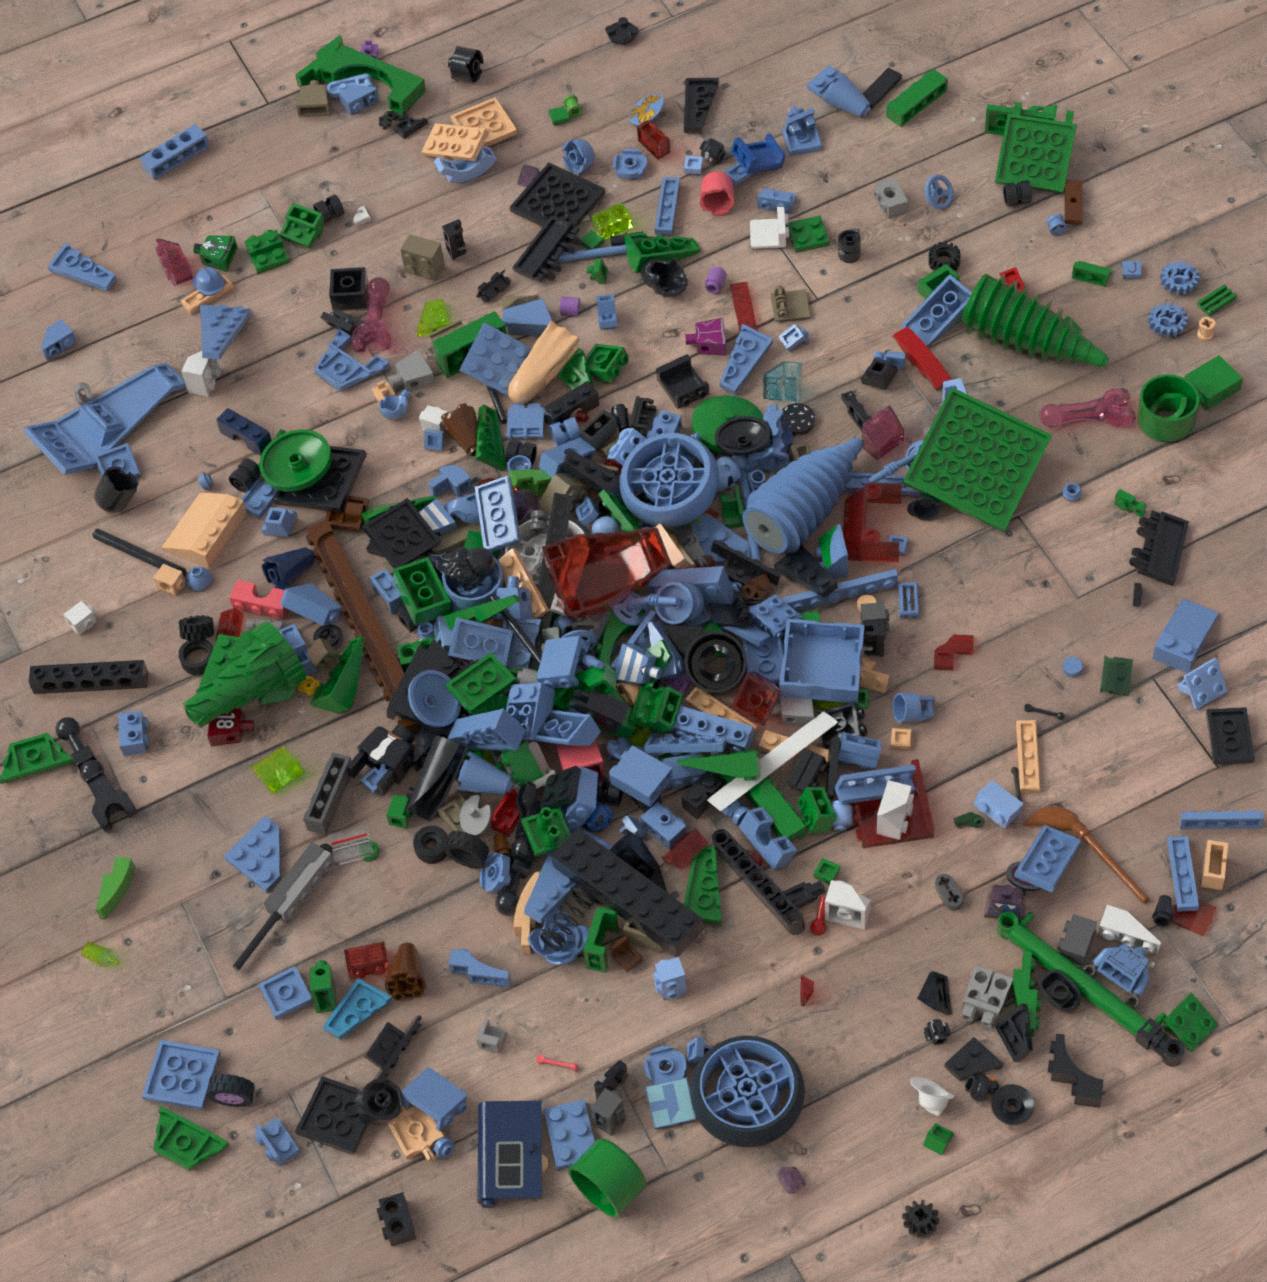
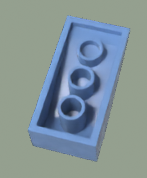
[901,274,972,347]
[1153,599,1219,673]

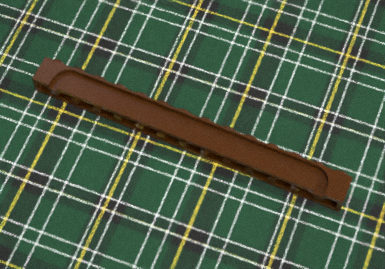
[306,520,422,735]

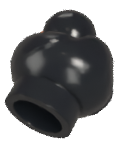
[965,1074,1000,1102]

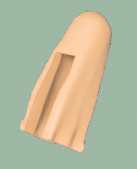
[508,320,579,404]

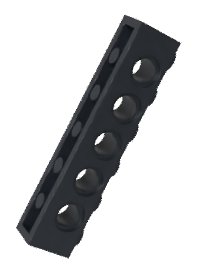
[28,660,148,694]

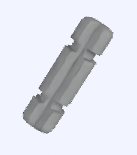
[246,619,283,630]

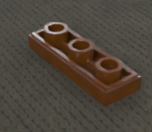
[1064,180,1082,224]

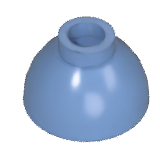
[186,566,213,591]

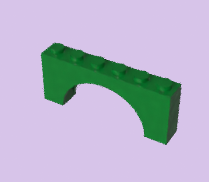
[320,45,425,115]

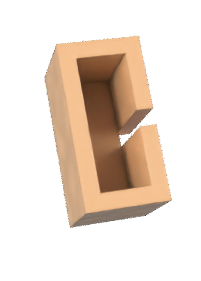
[1201,840,1228,890]

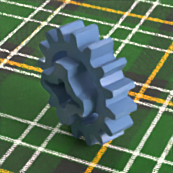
[1160,260,1200,295]
[1148,302,1188,338]

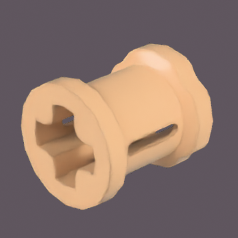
[1197,317,1215,341]

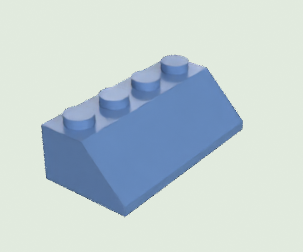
[533,710,601,746]

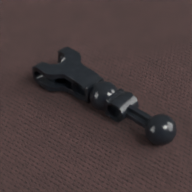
[55,717,138,832]
[495,780,559,916]

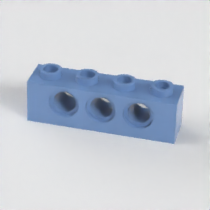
[140,124,210,180]

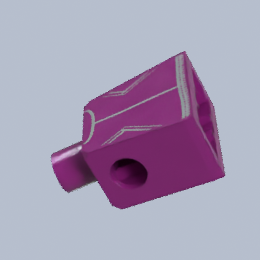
[685,318,726,355]

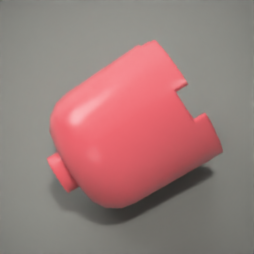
[700,171,734,216]

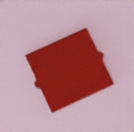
[1171,900,1217,937]

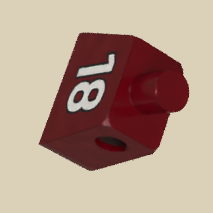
[207,708,255,746]

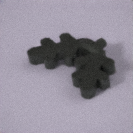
[379,110,409,130]

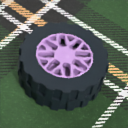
[206,1074,255,1107]

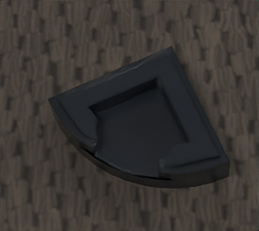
[1133,583,1142,607]

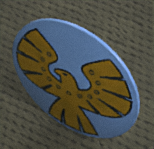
[629,94,664,125]

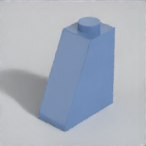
[501,298,551,336]
[280,583,342,626]

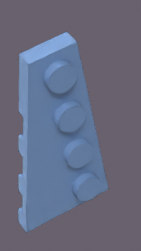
[720,324,773,394]

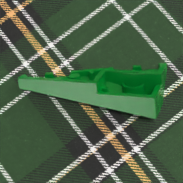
[443,595,521,630]

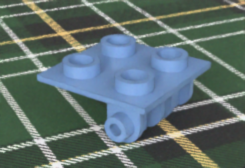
[749,594,802,639]

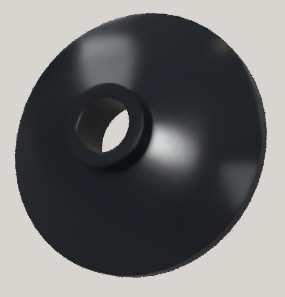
[991,1084,1034,1125]

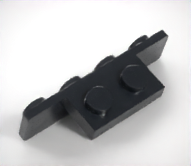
[711,540,781,586]
[364,1015,422,1079]

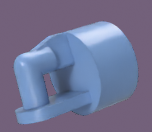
[892,693,936,722]

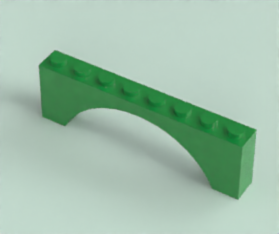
[588,589,655,739]

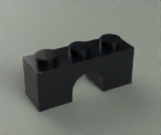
[543,381,599,425]

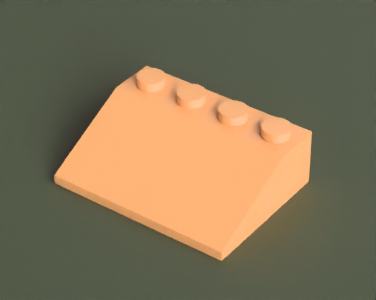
[162,493,247,568]

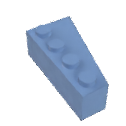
[648,566,735,607]
[448,709,526,750]

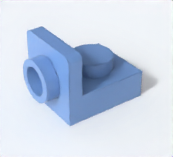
[778,324,810,352]

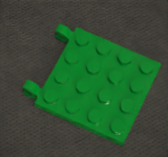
[995,102,1077,193]

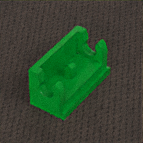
[629,683,667,729]

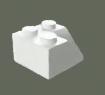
[877,780,914,840]
[825,880,871,930]

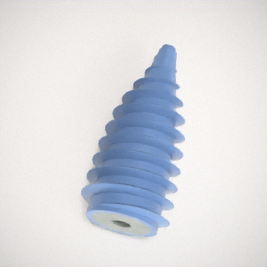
[743,437,864,554]

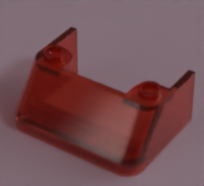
[843,483,902,563]

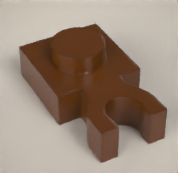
[739,573,774,601]

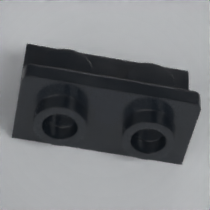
[320,308,364,338]

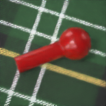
[810,897,826,936]

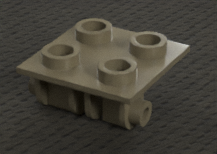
[770,285,810,322]

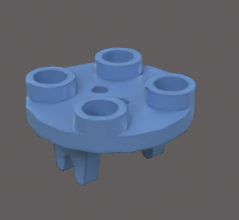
[606,737,645,762]

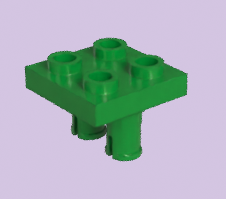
[521,807,571,857]

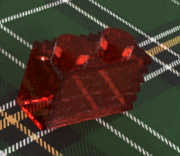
[637,120,671,160]
[344,941,390,979]

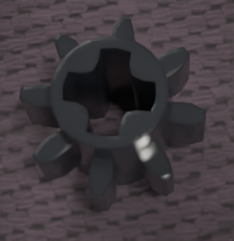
[924,1019,951,1045]

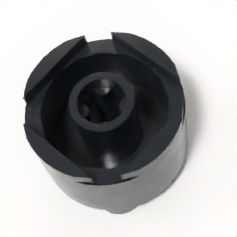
[448,46,484,83]
[355,1078,403,1125]

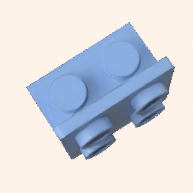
[1177,658,1228,709]

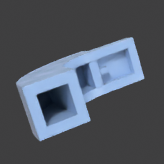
[434,146,497,183]

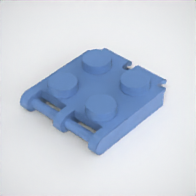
[507,403,544,440]

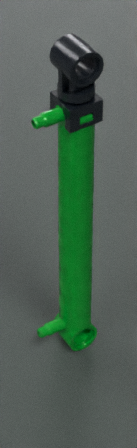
[997,912,1185,1067]

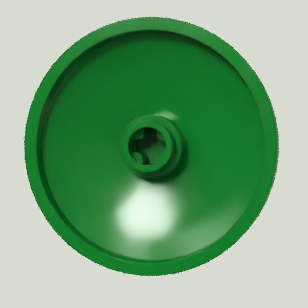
[691,395,764,453]
[259,429,332,492]

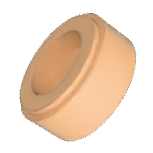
[857,595,876,612]

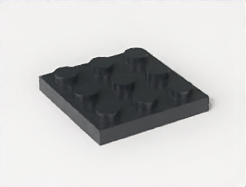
[362,498,441,569]
[295,1076,379,1155]

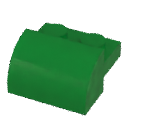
[279,203,324,249]

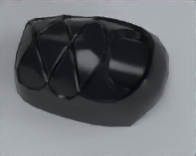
[1039,969,1081,1014]

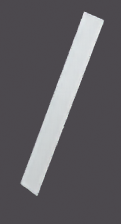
[707,711,838,811]

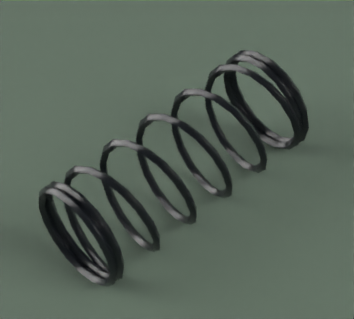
[540,888,595,951]

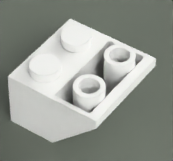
[182,351,221,397]

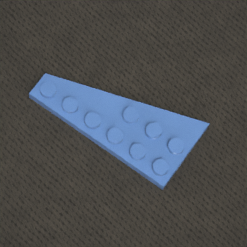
[200,304,251,360]
[524,827,613,924]

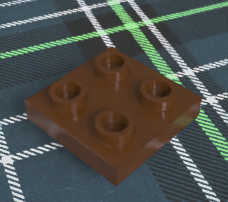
[325,496,370,532]

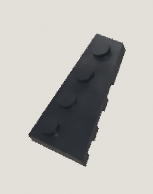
[684,78,720,133]

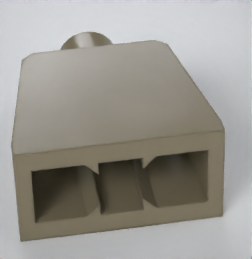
[296,80,330,117]

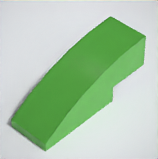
[509,469,552,496]
[96,857,135,919]

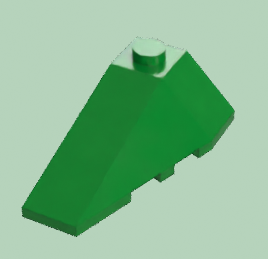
[677,749,760,781]

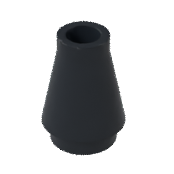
[610,404,629,432]
[1152,895,1173,927]

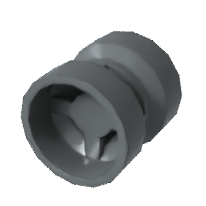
[530,510,550,534]

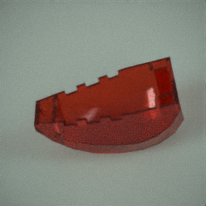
[542,528,671,619]

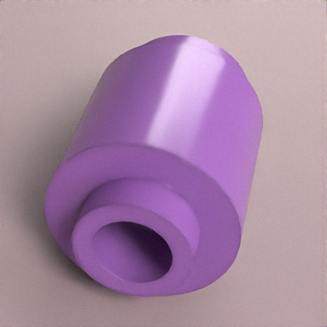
[705,267,727,294]

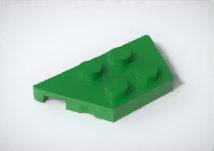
[0,733,74,784]
[153,1106,229,1171]

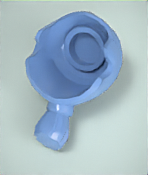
[379,389,411,420]

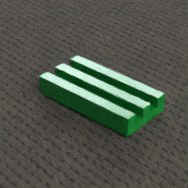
[1197,284,1237,316]

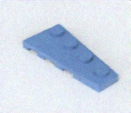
[48,242,116,292]
[503,619,543,669]
[645,733,726,755]

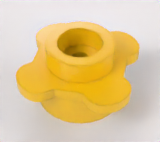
[297,676,320,696]

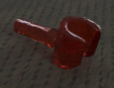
[575,410,589,423]
[743,848,763,866]

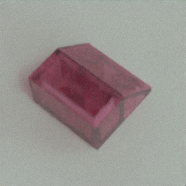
[155,238,193,286]
[862,406,904,461]

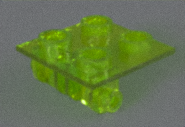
[251,746,305,794]

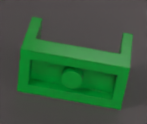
[918,264,960,300]

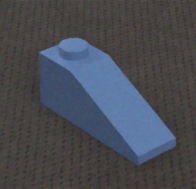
[648,622,685,681]

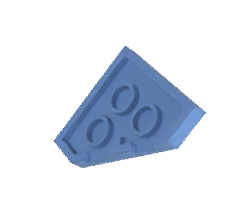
[692,515,750,566]
[223,816,281,893]

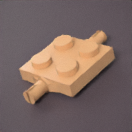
[387,1107,444,1162]

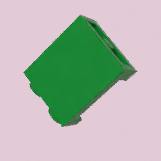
[583,907,619,973]

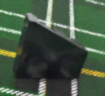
[944,1037,1004,1081]
[594,1060,628,1100]

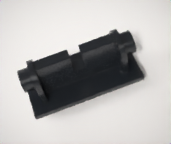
[476,270,511,302]

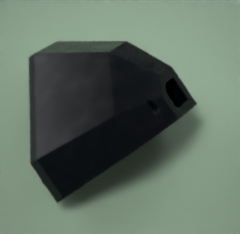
[583,831,668,905]

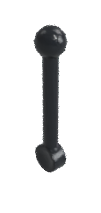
[1024,704,1065,720]
[1011,767,1022,802]

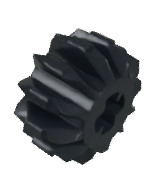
[902,1199,940,1238]

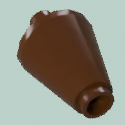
[441,403,478,457]
[385,942,426,1001]

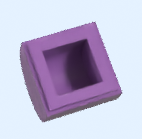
[560,296,581,316]

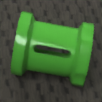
[563,95,582,117]

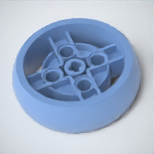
[619,433,719,528]

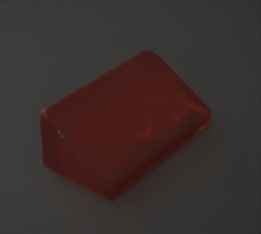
[215,608,244,642]

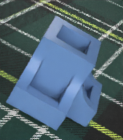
[261,508,297,537]

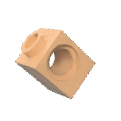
[153,564,186,596]

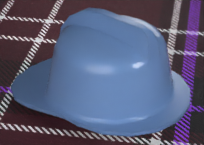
[192,267,225,295]

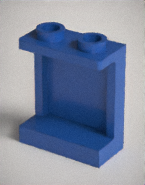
[731,133,786,174]

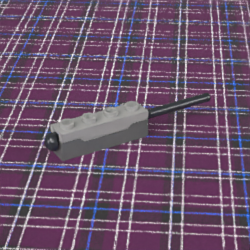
[232,842,334,971]

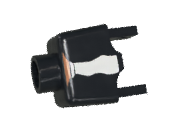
[347,725,415,796]

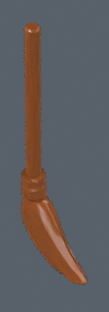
[1023,807,1149,903]

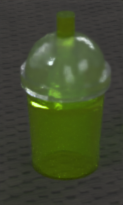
[81,941,120,967]

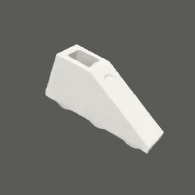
[1098,905,1161,954]

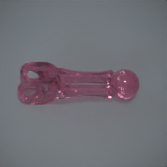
[352,277,391,353]
[1039,388,1136,427]

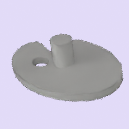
[460,795,491,837]

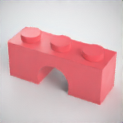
[230,580,289,620]

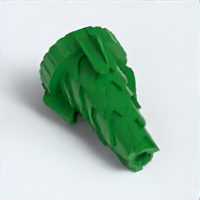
[182,621,306,728]

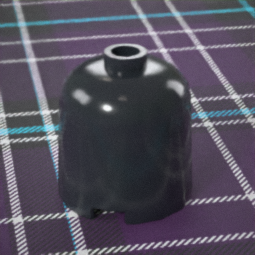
[94,466,139,513]

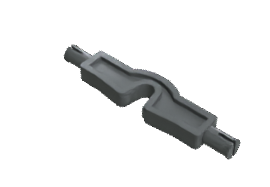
[672,525,709,568]

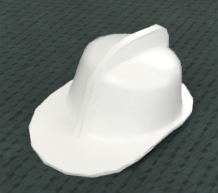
[910,1077,955,1116]

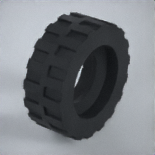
[443,830,490,869]

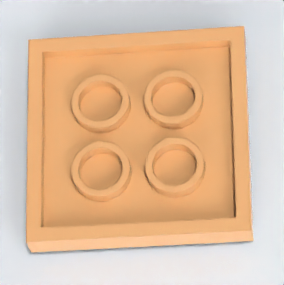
[450,97,518,147]

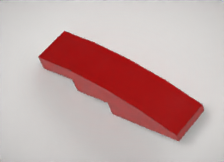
[892,326,952,390]

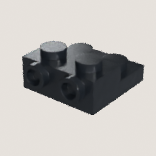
[818,701,868,749]

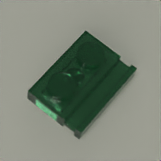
[1100,656,1133,696]

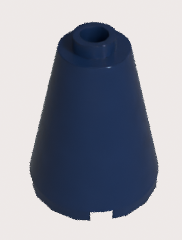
[262,547,315,590]

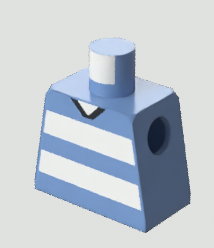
[419,499,457,537]
[615,643,662,684]

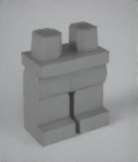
[962,965,1014,1029]

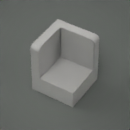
[477,1019,506,1054]

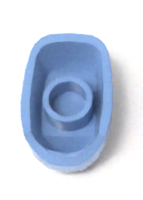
[448,497,480,524]

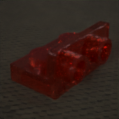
[661,828,708,869]

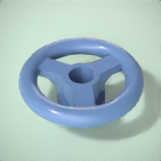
[925,174,953,209]

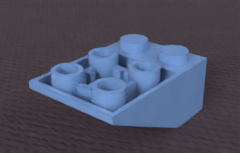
[506,683,555,740]

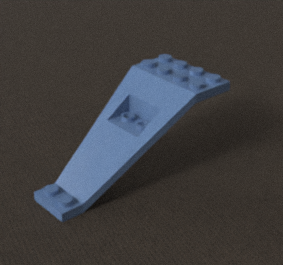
[24,363,186,475]

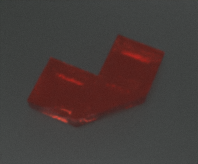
[934,634,974,671]

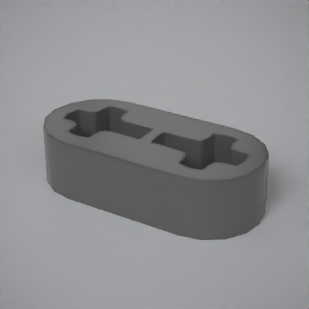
[935,874,963,911]

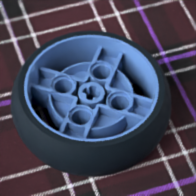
[690,1036,805,1147]

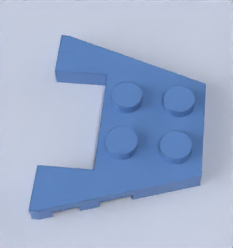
[314,328,390,391]

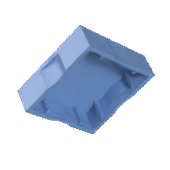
[779,619,864,703]

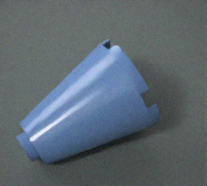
[823,73,871,117]
[456,752,514,795]

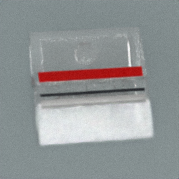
[328,824,374,866]

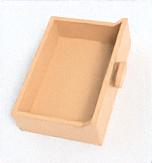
[650,524,697,569]

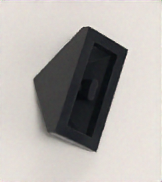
[917,971,952,1015]

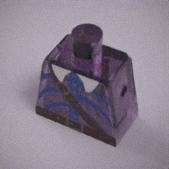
[984,884,1026,922]

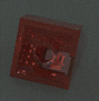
[731,671,782,726]

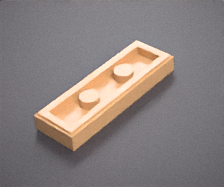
[181,274,234,314]

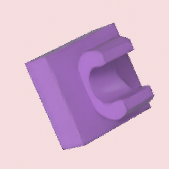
[360,40,379,59]

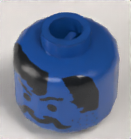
[584,803,613,833]

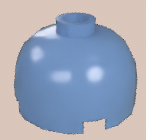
[562,139,595,174]

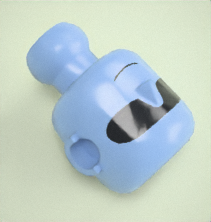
[716,455,748,492]

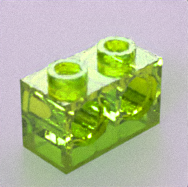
[591,202,633,240]

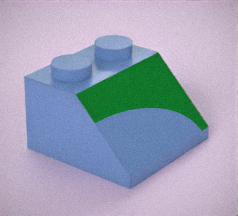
[815,524,848,579]

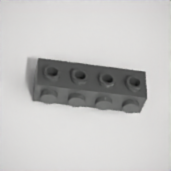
[303,752,351,835]

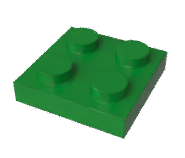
[787,215,829,253]

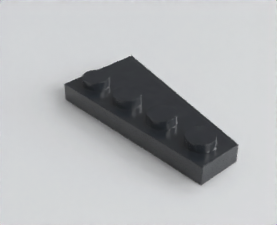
[562,449,626,507]
[774,544,838,598]

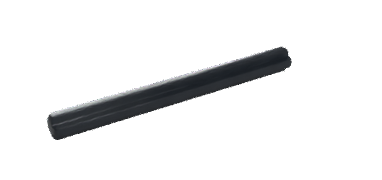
[92,528,187,577]

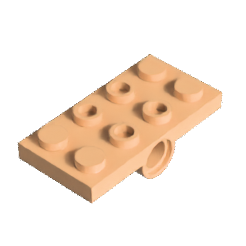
[422,123,489,162]

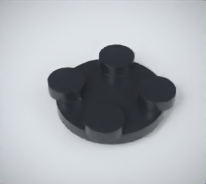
[605,17,639,44]

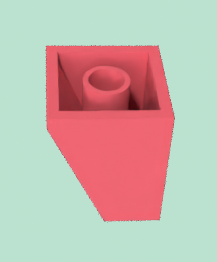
[555,740,605,777]

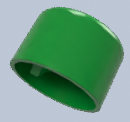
[1137,374,1199,442]
[568,1139,646,1218]

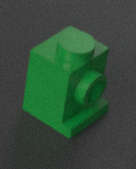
[386,795,412,829]

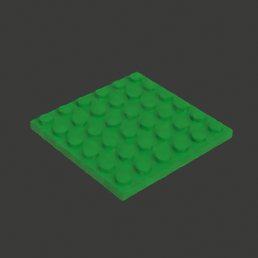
[902,387,1052,532]

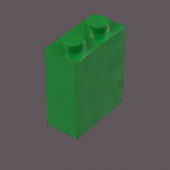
[1184,355,1243,410]

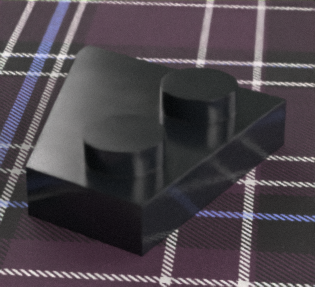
[995,1004,1033,1062]

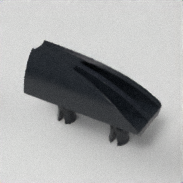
[406,735,468,821]

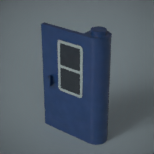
[477,1100,542,1208]

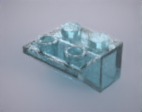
[763,361,802,402]

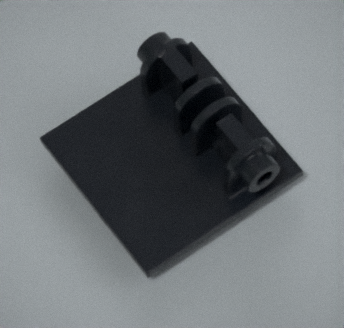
[709,595,754,628]

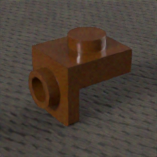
[610,935,643,973]

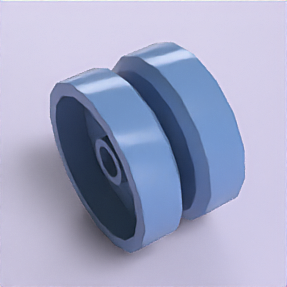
[655,581,704,624]

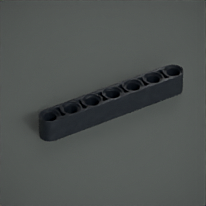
[712,829,805,935]

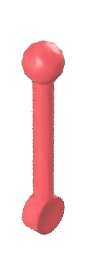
[536,1055,579,1071]

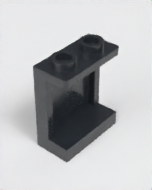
[656,354,709,409]

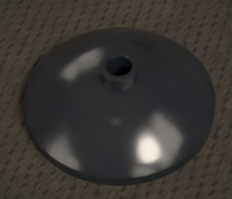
[715,416,771,456]

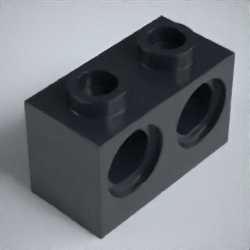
[376,1192,417,1246]

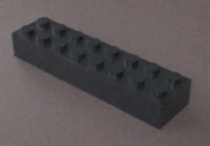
[551,828,704,957]

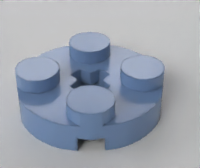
[613,149,647,179]
[479,852,511,894]
[644,1046,687,1085]

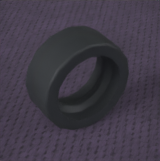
[178,638,213,675]

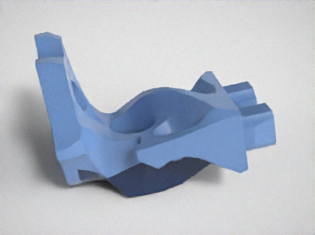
[745,404,793,474]

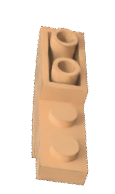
[513,872,540,954]

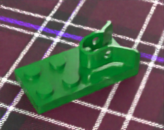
[985,104,1058,136]

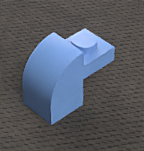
[596,294,617,330]
[428,465,472,497]

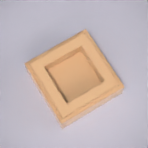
[891,728,912,750]

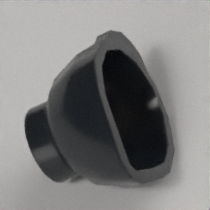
[907,493,942,521]

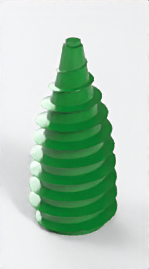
[961,274,1110,368]

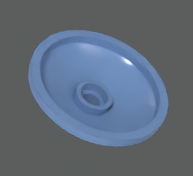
[408,670,461,727]

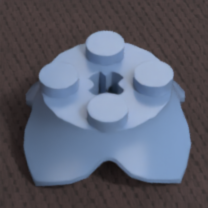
[528,908,589,965]

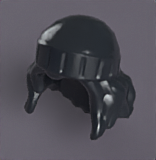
[641,257,688,298]
[441,547,495,591]

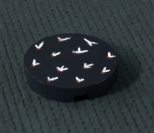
[783,403,815,436]

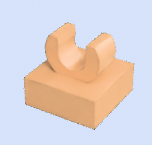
[372,381,396,403]

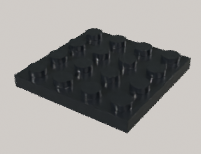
[510,162,605,234]
[274,446,367,513]

